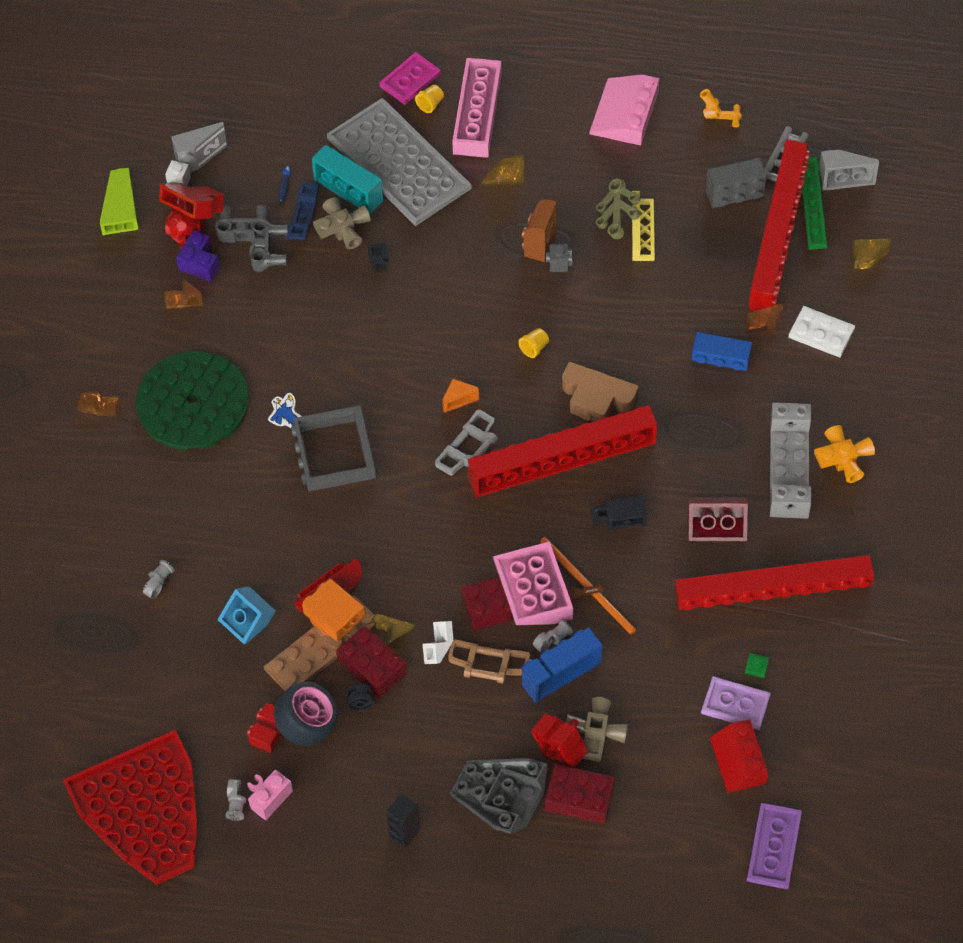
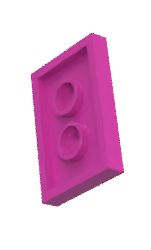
[379,52,441,105]

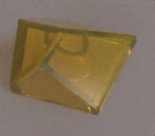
[481,155,525,185]

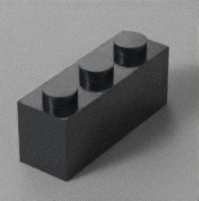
[386,793,420,848]

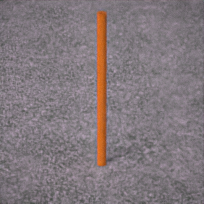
[540,537,636,635]

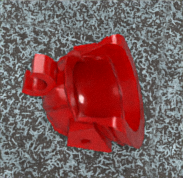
[165,209,205,249]

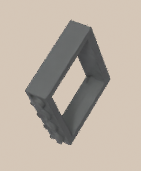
[291,405,376,492]

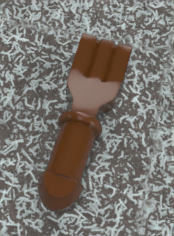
[567,584,605,602]

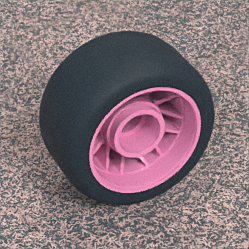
[274,682,338,746]

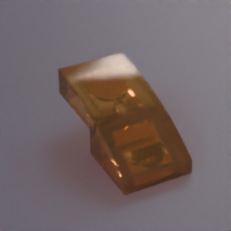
[77,392,121,416]

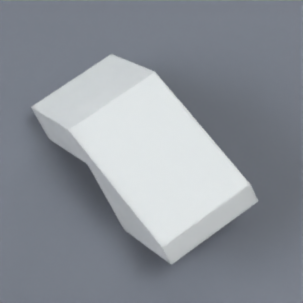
[423,621,454,664]

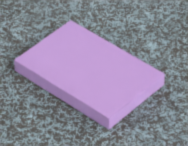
[701,676,771,731]

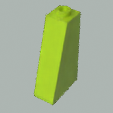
[100,168,138,235]

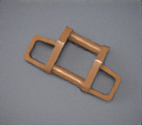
[448,639,530,684]

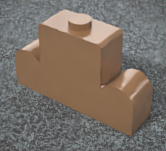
[562,362,639,422]

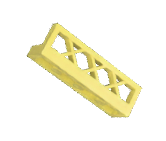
[632,191,655,261]

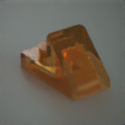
[164,279,203,308]
[746,304,783,336]

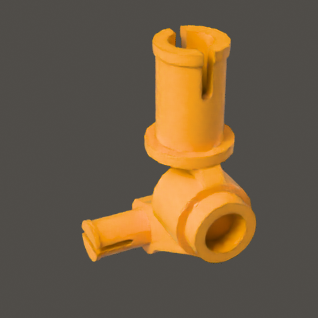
[700,89,742,128]

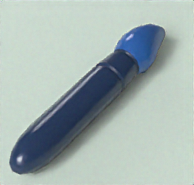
[279,166,291,203]

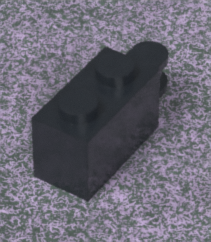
[590,495,647,530]

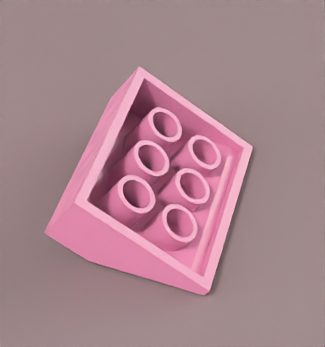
[590,75,659,145]
[493,542,573,625]

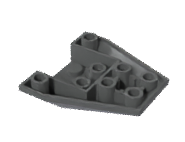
[450,758,547,834]

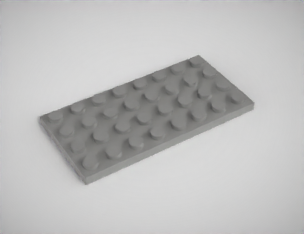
[327,98,472,226]

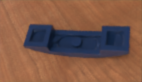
[287,182,319,240]

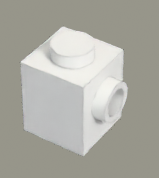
[165,160,191,185]

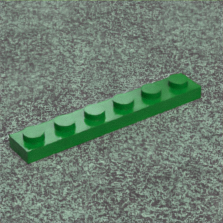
[802,156,827,250]

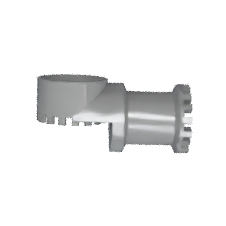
[143,560,175,599]
[533,620,573,653]
[226,779,246,821]

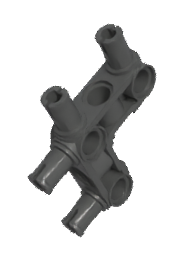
[215,205,288,272]

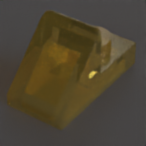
[372,614,415,644]

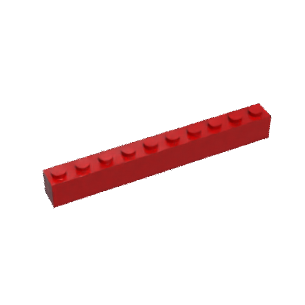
[675,555,874,610]

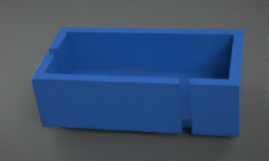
[522,627,602,703]

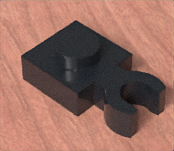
[367,242,388,274]

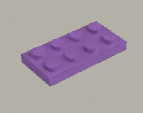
[747,803,802,889]

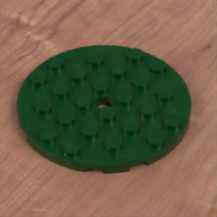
[136,351,249,450]

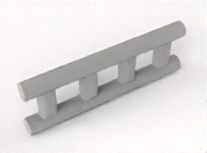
[764,126,809,182]

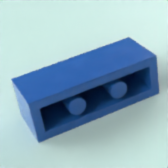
[692,332,752,371]

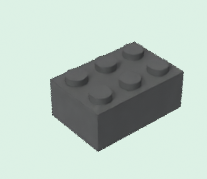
[706,158,766,208]

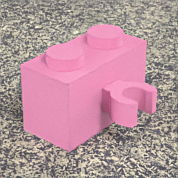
[248,769,293,820]

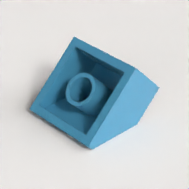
[218,587,276,644]

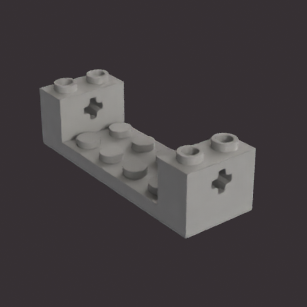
[770,402,811,519]

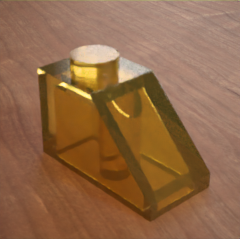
[852,239,891,269]

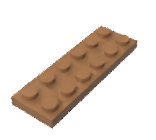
[264,595,380,691]

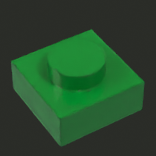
[745,653,769,678]

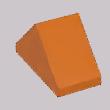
[442,379,479,413]

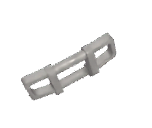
[435,410,498,475]

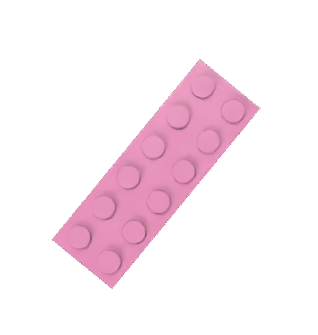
[453,58,502,157]

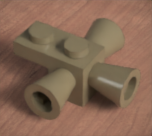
[313,197,371,249]
[566,697,628,762]

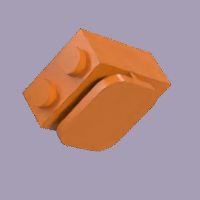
[302,579,365,642]

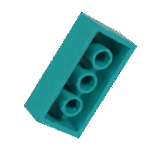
[312,145,383,215]

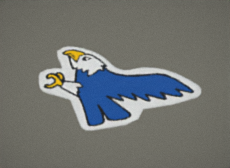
[268,393,304,432]

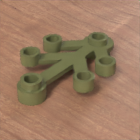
[595,178,641,239]

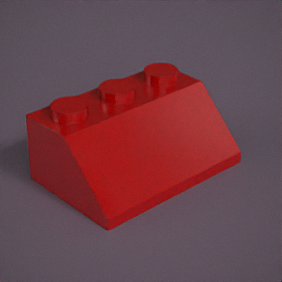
[710,719,768,793]

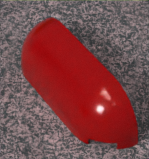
[294,559,362,613]

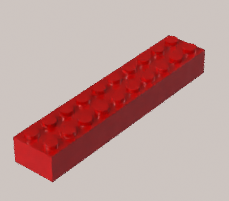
[749,140,810,314]
[467,406,657,498]

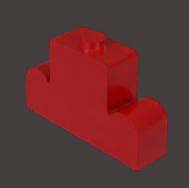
[159,183,224,219]

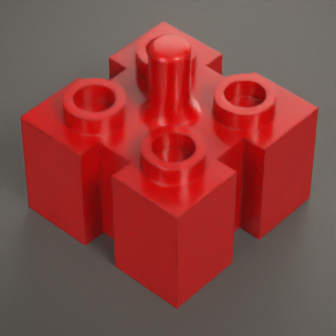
[531,713,588,768]

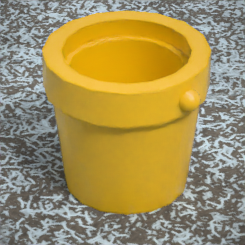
[415,85,444,113]
[518,328,549,358]

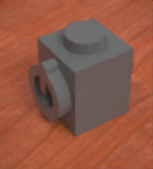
[546,244,572,272]

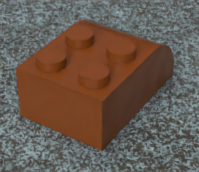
[522,200,557,262]

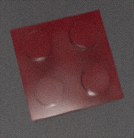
[461,576,511,632]

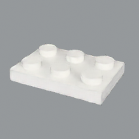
[789,306,855,357]

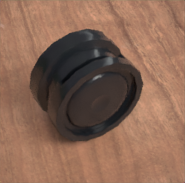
[345,684,374,711]

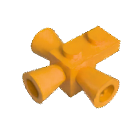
[814,425,875,483]

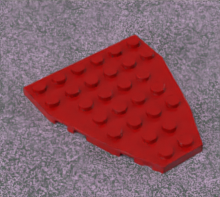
[63,730,198,885]

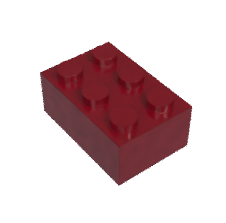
[336,625,407,699]
[545,764,615,824]

